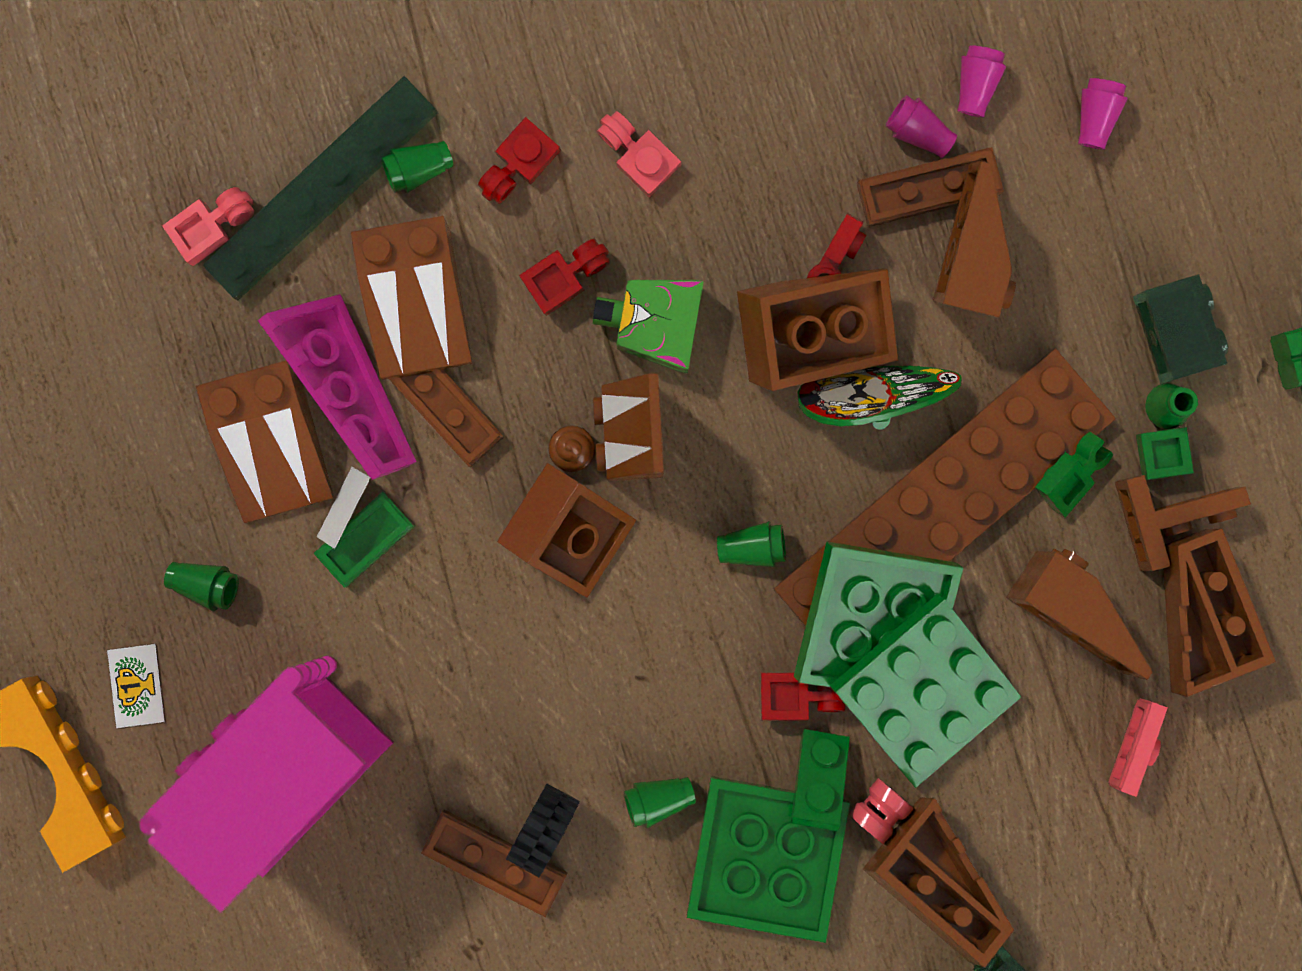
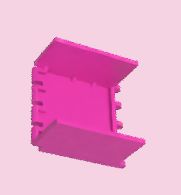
[140,656,394,913]

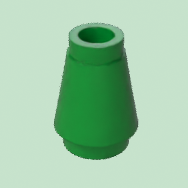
[381,141,454,193]
[1145,383,1198,429]
[717,521,786,567]
[164,561,239,611]
[624,777,696,828]

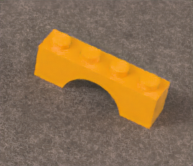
[0,675,126,873]

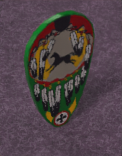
[797,366,962,430]

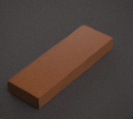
[856,147,1004,227]
[376,364,504,468]
[421,810,567,918]

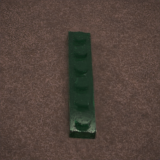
[203,76,438,301]

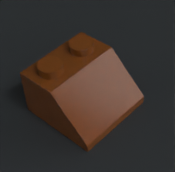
[497,463,637,598]

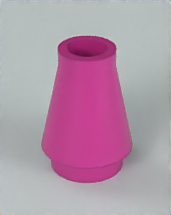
[957,45,1007,118]
[1078,78,1128,150]
[886,95,957,158]

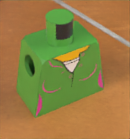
[592,280,704,373]

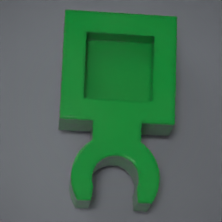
[1035,432,1114,518]

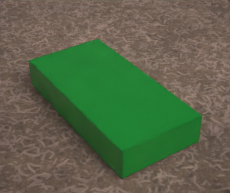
[313,491,415,588]

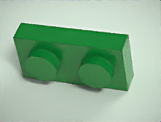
[791,729,850,831]

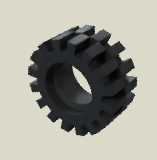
[506,783,580,877]

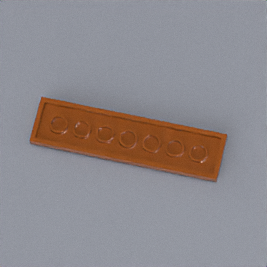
[773,348,1116,627]

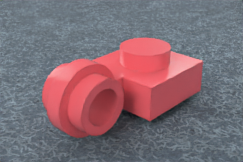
[597,111,681,198]
[162,187,255,266]

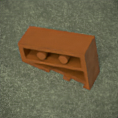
[1163,528,1276,697]
[863,797,1014,968]

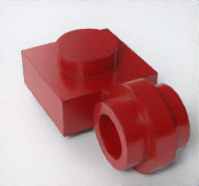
[478,117,561,204]
[807,213,867,278]
[519,239,610,316]
[761,673,845,721]

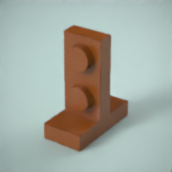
[1115,475,1251,571]

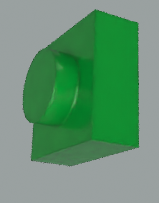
[1136,427,1194,480]

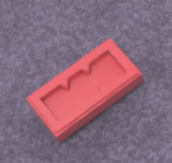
[1108,698,1168,797]

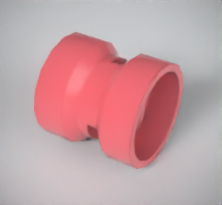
[848,778,914,844]

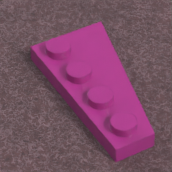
[258,294,417,480]

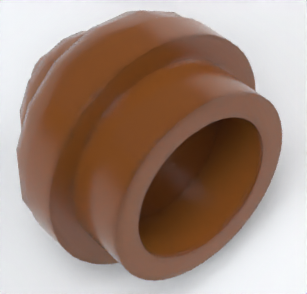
[548,426,595,472]

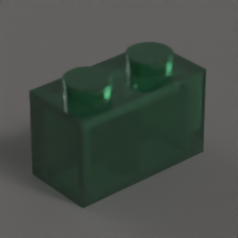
[1133,274,1228,384]

